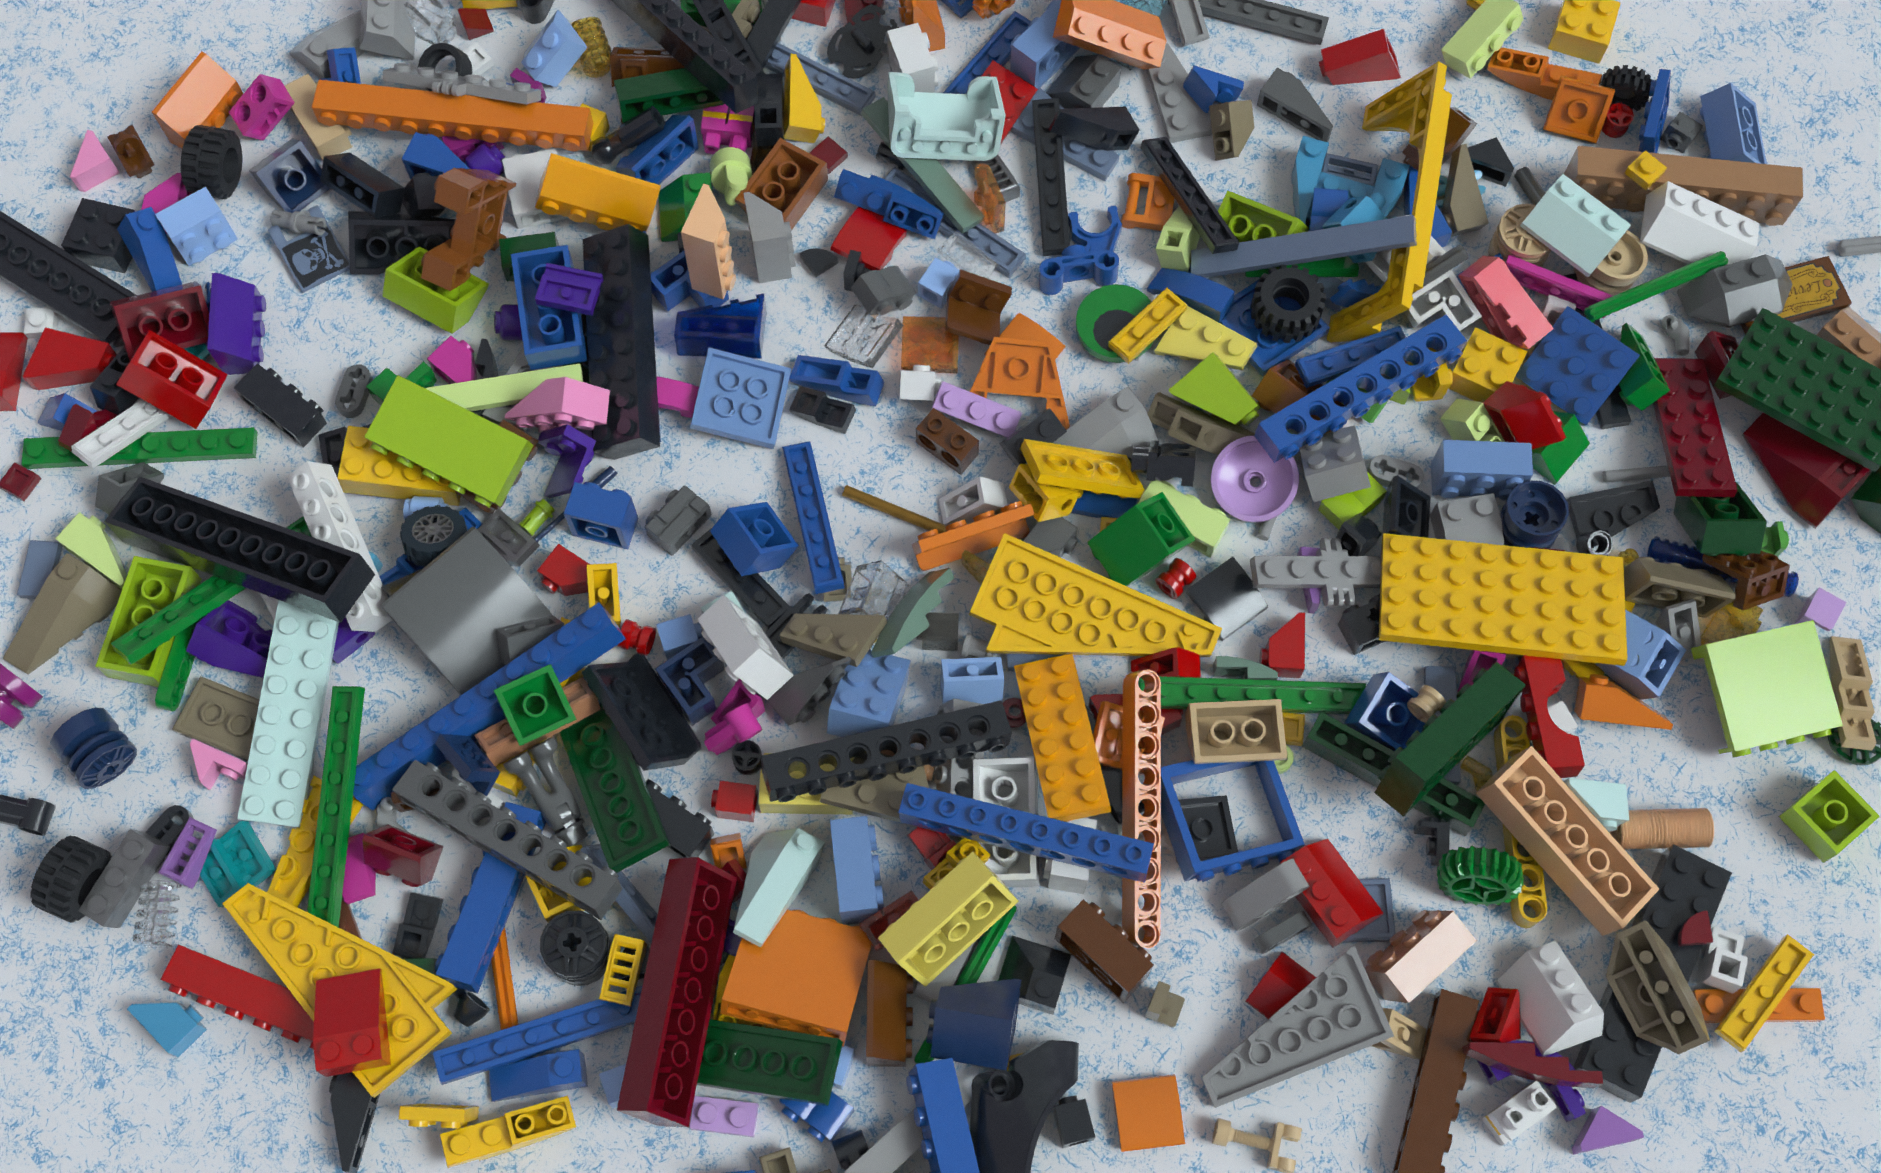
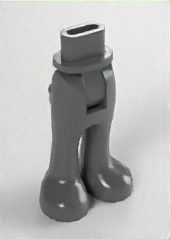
[503,736,588,847]

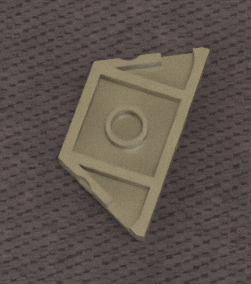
[820,753,934,831]

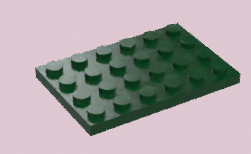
[1714,308,1881,472]

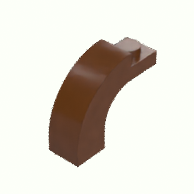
[1402,107,1478,171]

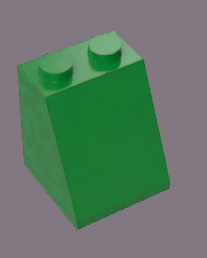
[1087,492,1196,587]

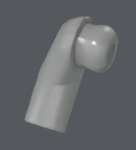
[1662,315,1689,356]

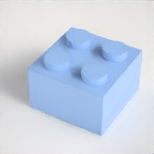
[155,187,238,266]

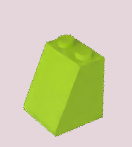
[1169,352,1261,426]

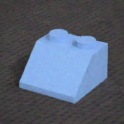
[521,10,588,87]

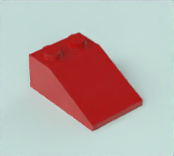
[0,332,28,411]
[313,968,391,1077]

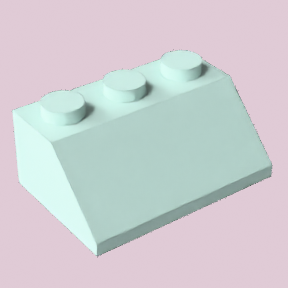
[1520,174,1631,277]

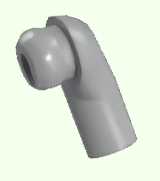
[376,797,408,832]

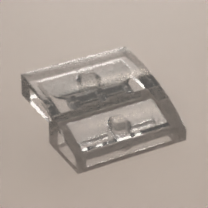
[824,304,904,368]

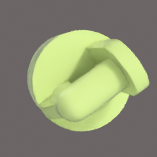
[709,147,752,206]

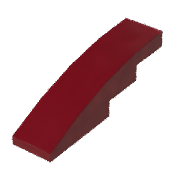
[1463,1042,1603,1089]

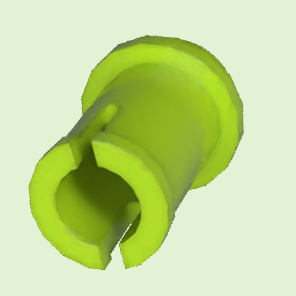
[518,499,555,536]

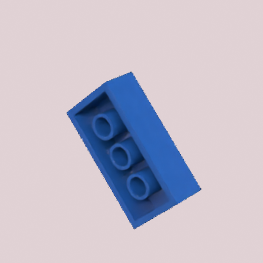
[511,245,588,370]

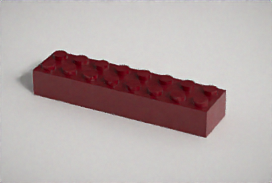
[616,857,737,1127]

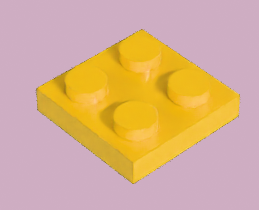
[399,1103,479,1128]

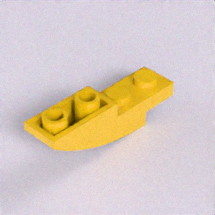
[440,1096,576,1168]

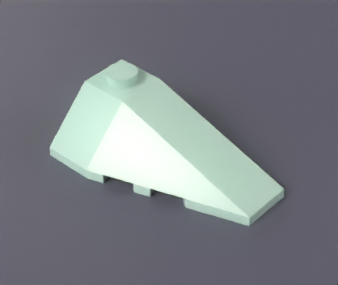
[733,828,825,947]

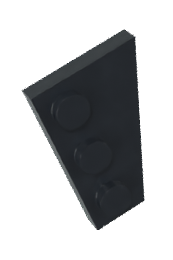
[1566,480,1660,548]

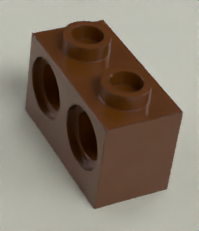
[916,408,979,475]

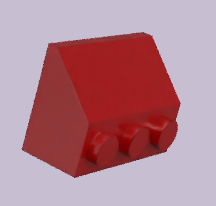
[116,330,228,429]
[1280,839,1384,948]

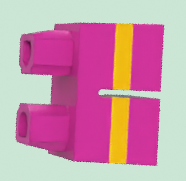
[701,104,755,154]

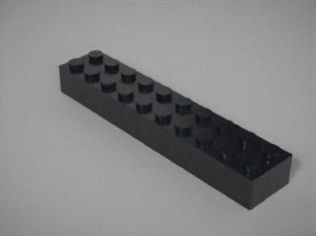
[104,477,375,623]

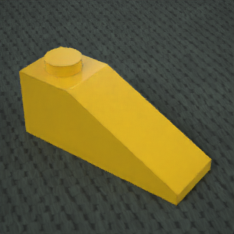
[784,53,825,143]

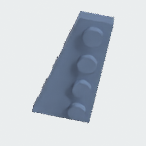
[1012,88,1119,181]

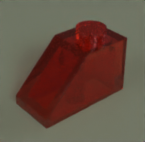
[859,890,919,951]

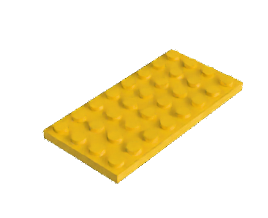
[1379,533,1627,666]

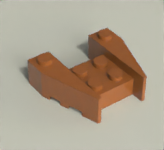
[421,168,517,291]

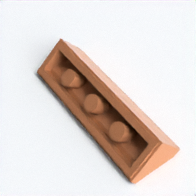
[475,677,600,766]

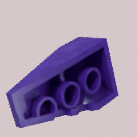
[186,600,273,678]

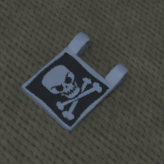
[268,205,350,293]

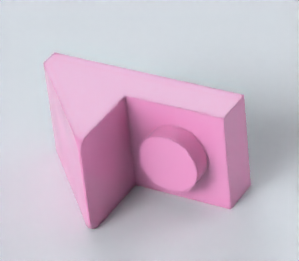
[190,739,247,790]

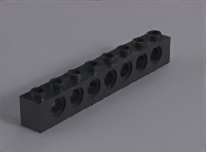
[761,700,1012,802]

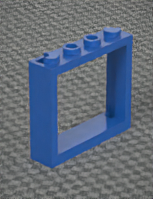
[1161,760,1305,882]

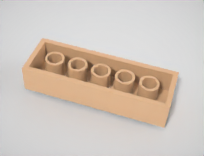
[1476,746,1659,936]

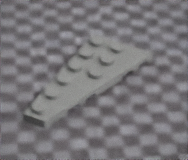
[1202,944,1394,1108]

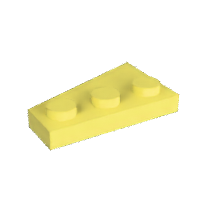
[1154,306,1257,370]

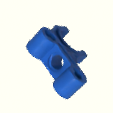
[1039,206,1122,295]

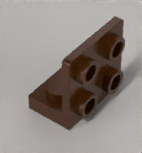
[945,269,1012,345]
[1702,550,1790,611]

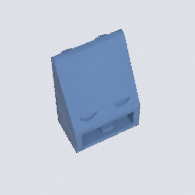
[1595,610,1687,700]

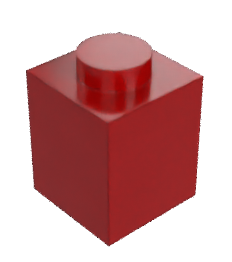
[711,781,759,823]

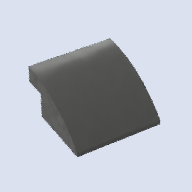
[380,527,552,696]

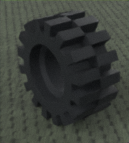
[1600,65,1652,111]

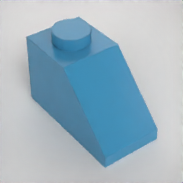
[127,1003,207,1057]

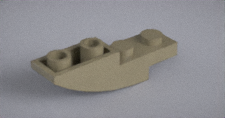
[1148,392,1255,455]

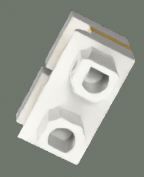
[1481,1080,1557,1146]

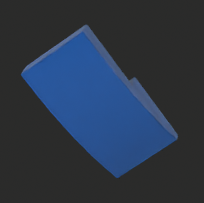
[1330,279,1384,308]

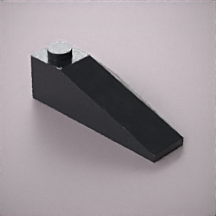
[348,211,455,274]

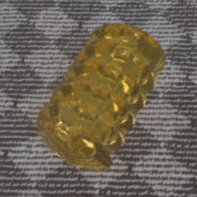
[571,17,611,78]

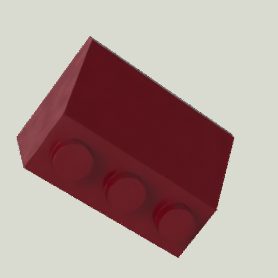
[110,281,209,360]

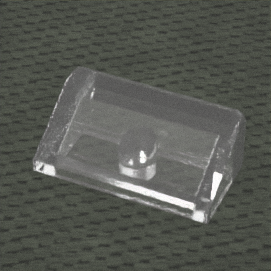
[936,231,999,279]

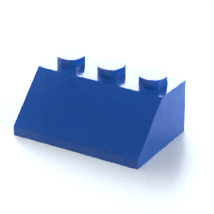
[615,115,699,185]

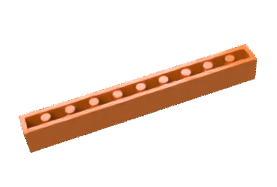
[311,80,594,152]

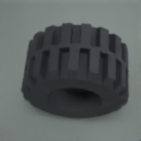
[180,125,243,199]
[1250,264,1326,343]
[30,835,112,923]

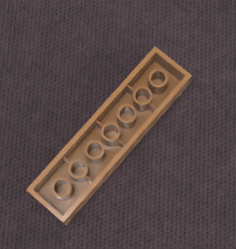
[1564,146,1803,226]

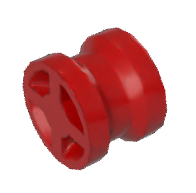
[1602,103,1634,138]

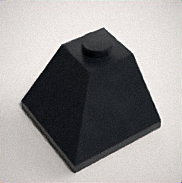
[998,935,1072,1015]

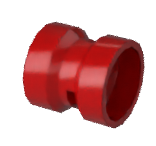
[1155,558,1197,599]
[617,619,656,656]

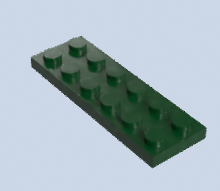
[559,703,670,873]
[697,1020,843,1106]

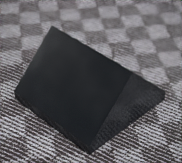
[1382,476,1431,538]

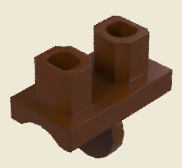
[107,125,155,178]

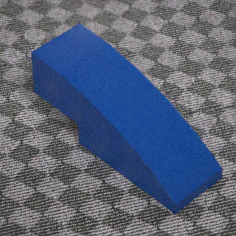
[1147,268,1235,323]
[789,355,885,407]

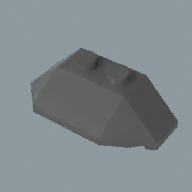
[1677,254,1793,328]

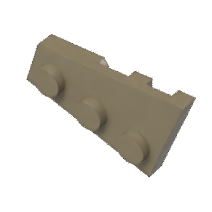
[779,613,887,667]

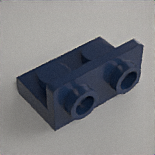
[435,734,500,796]

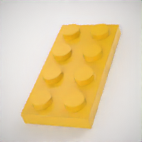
[1020,439,1145,499]

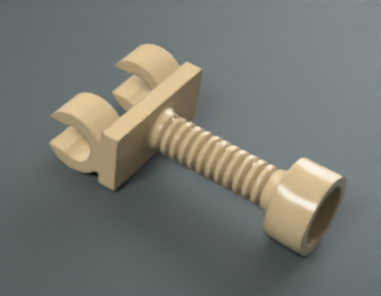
[1212,1118,1302,1173]

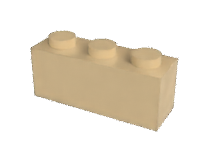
[285,73,352,161]

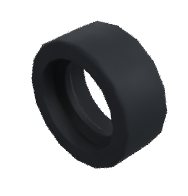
[417,42,473,91]

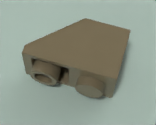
[1209,100,1255,161]

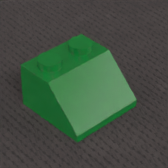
[659,173,714,242]

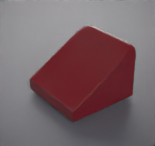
[457,8,494,40]

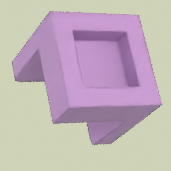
[1794,587,1847,631]

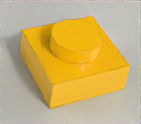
[1625,150,1667,190]

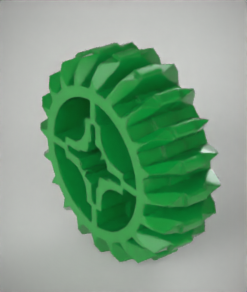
[1436,845,1524,907]

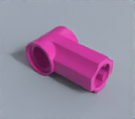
[704,703,763,755]

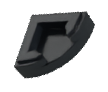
[800,248,839,277]

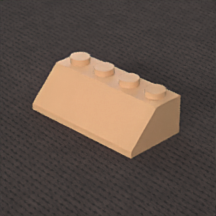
[681,184,736,299]

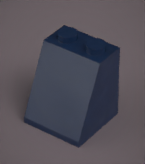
[926,979,1021,1071]

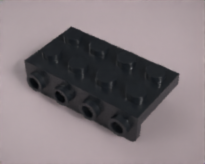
[582,653,701,771]

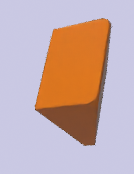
[710,833,747,869]

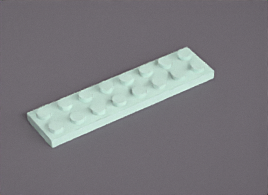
[237,600,339,828]

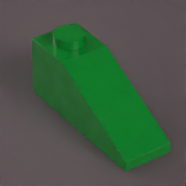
[1619,322,1670,411]

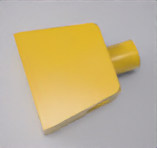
[1009,464,1083,522]

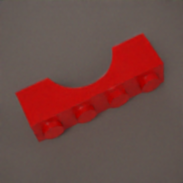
[1514,655,1585,778]

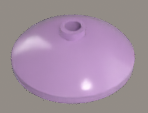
[1211,436,1299,523]

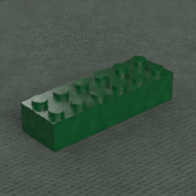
[1374,662,1526,817]

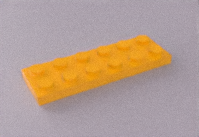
[1014,653,1111,822]

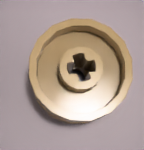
[1574,230,1648,296]

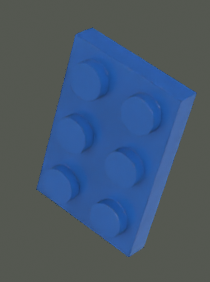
[1639,69,1671,153]

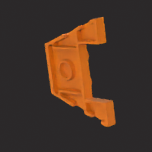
[959,337,1070,430]

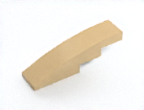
[1829,636,1877,751]

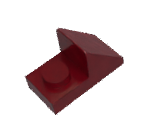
[58,404,118,451]

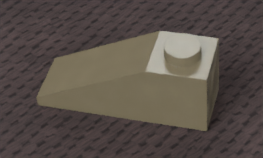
[1442,144,1489,237]

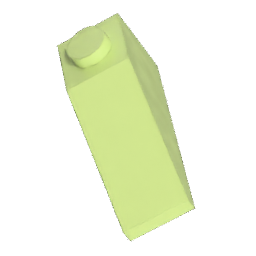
[55,512,127,590]

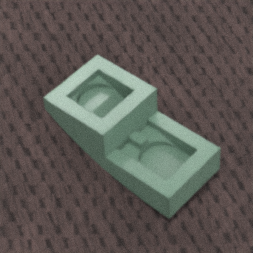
[1213,656,1278,680]

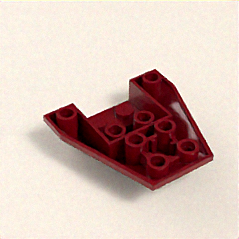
[1742,413,1870,529]

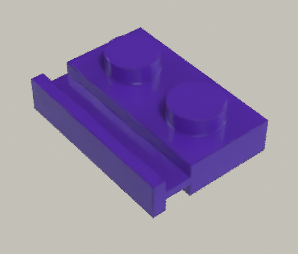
[535,263,604,316]

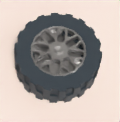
[400,505,467,568]

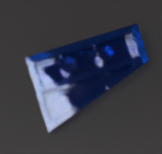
[674,293,767,359]

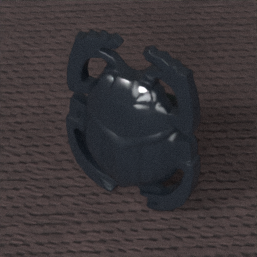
[827,4,899,79]

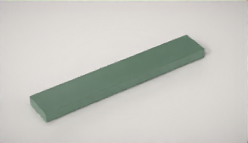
[861,97,985,234]

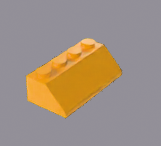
[535,153,661,231]

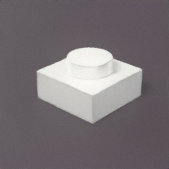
[463,42,494,75]
[24,307,58,339]

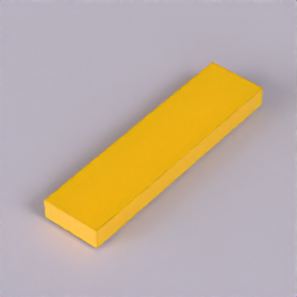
[1714,934,1814,1052]

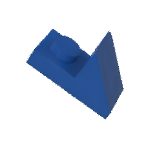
[319,47,361,84]
[1183,65,1244,113]

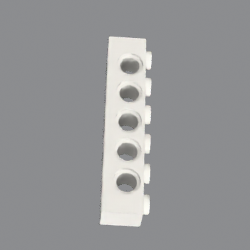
[287,461,392,632]

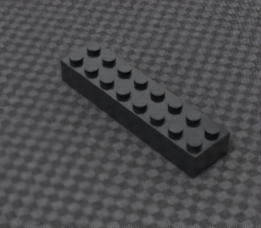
[582,224,660,460]
[1573,844,1732,1103]

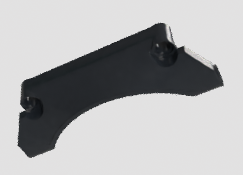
[970,1040,1079,1173]

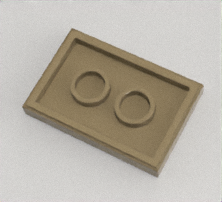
[172,676,260,761]

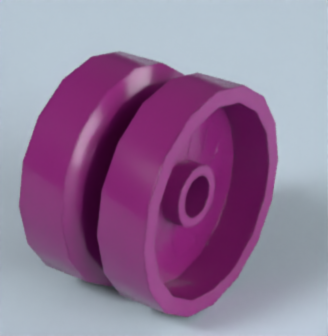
[0,664,43,729]

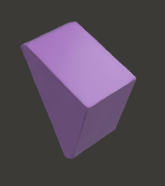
[1571,1106,1644,1155]

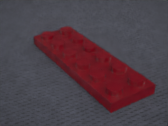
[1653,358,1738,497]

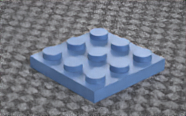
[690,347,791,449]

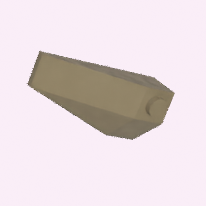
[3,553,122,675]

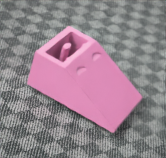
[505,377,610,433]

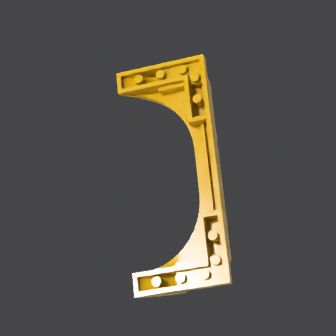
[1327,61,1452,343]

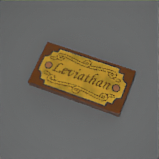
[1740,256,1852,335]

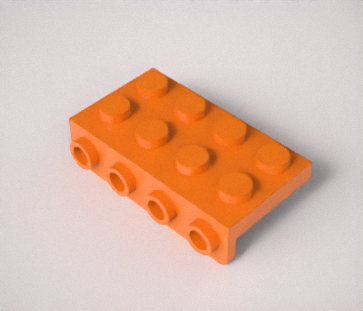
[911,501,1034,571]

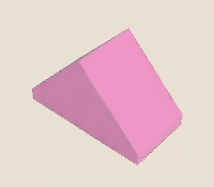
[70,130,119,192]

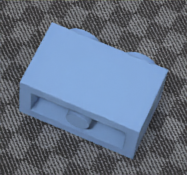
[940,657,1004,704]

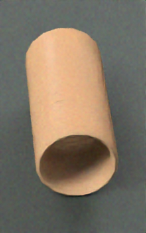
[1610,808,1714,850]

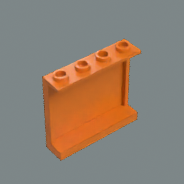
[720,909,875,1047]

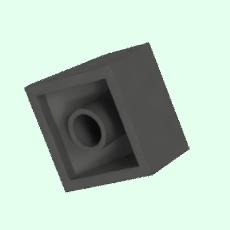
[1046,54,1121,109]

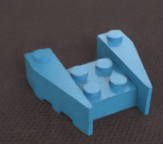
[1291,136,1410,230]

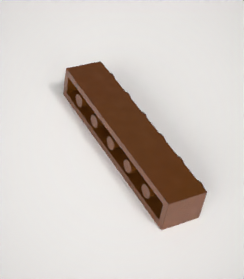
[1392,989,1479,1173]

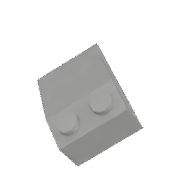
[1430,493,1504,545]

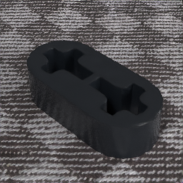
[146,805,194,855]

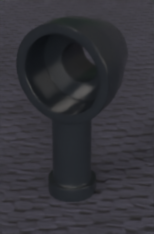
[452,987,490,1027]

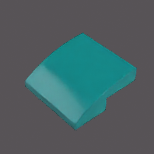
[190,821,276,907]

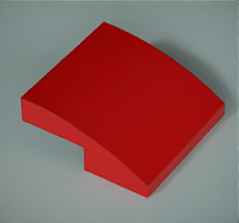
[830,207,907,271]

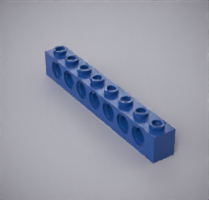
[1254,315,1467,463]
[898,783,1154,883]

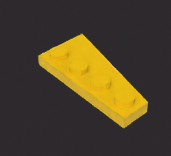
[267,775,364,907]

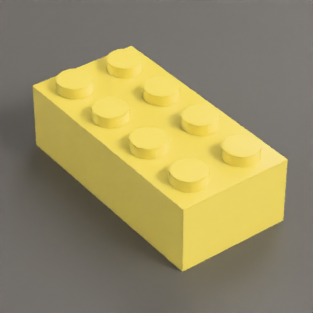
[878,851,1019,987]

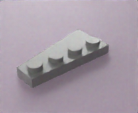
[1146,43,1212,143]

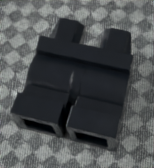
[1131,440,1196,487]

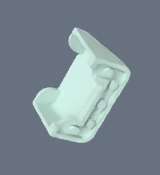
[887,72,1006,161]

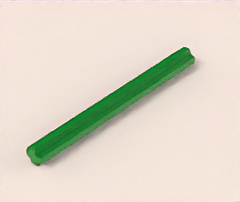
[1584,251,1728,322]
[914,905,1017,1064]

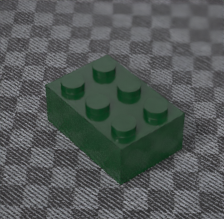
[1673,482,1767,556]

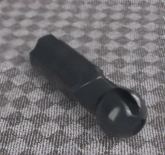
[591,106,666,164]

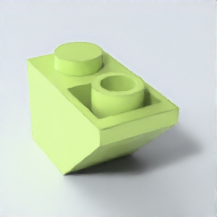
[1440,399,1505,442]

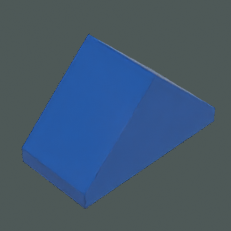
[38,393,97,431]

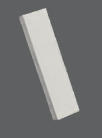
[71,399,171,469]

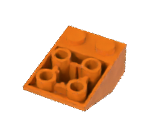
[898,0,945,52]

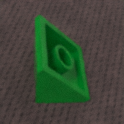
[1532,411,1590,485]
[493,664,577,746]

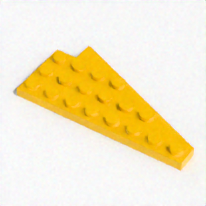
[968,533,1222,657]
[222,883,457,1098]

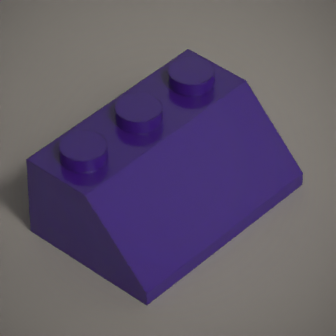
[207,273,266,375]

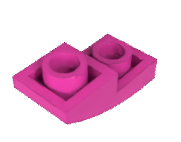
[657,376,699,418]
[342,832,376,905]

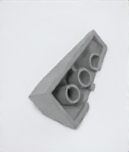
[289,10,366,79]
[1053,386,1159,460]

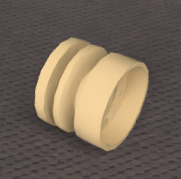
[1488,204,1551,267]

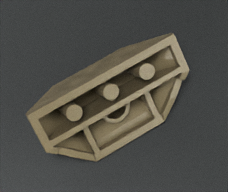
[1606,920,1710,1054]

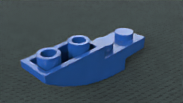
[834,169,944,240]

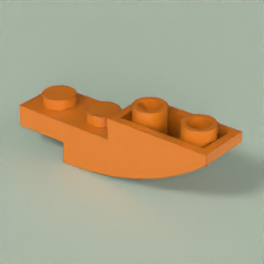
[1487,47,1602,100]

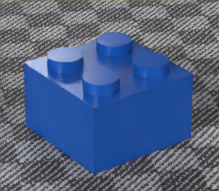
[564,482,639,550]
[710,502,799,576]
[1344,672,1425,751]

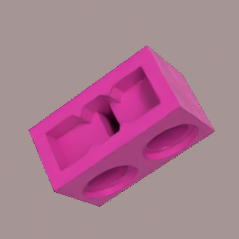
[229,74,295,140]

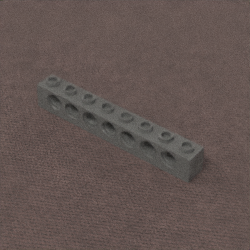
[392,760,622,920]

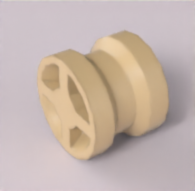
[1407,685,1446,723]

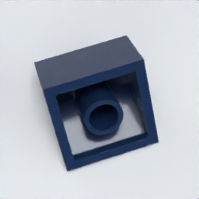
[249,138,330,213]

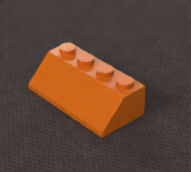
[1053,0,1167,70]

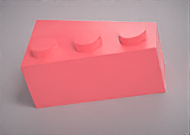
[1458,256,1554,349]

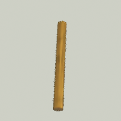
[842,485,946,534]

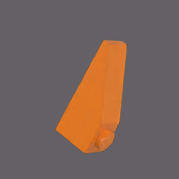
[1574,674,1673,730]

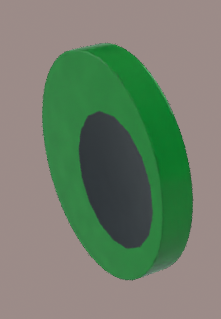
[1076,284,1154,363]

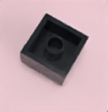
[61,198,135,274]

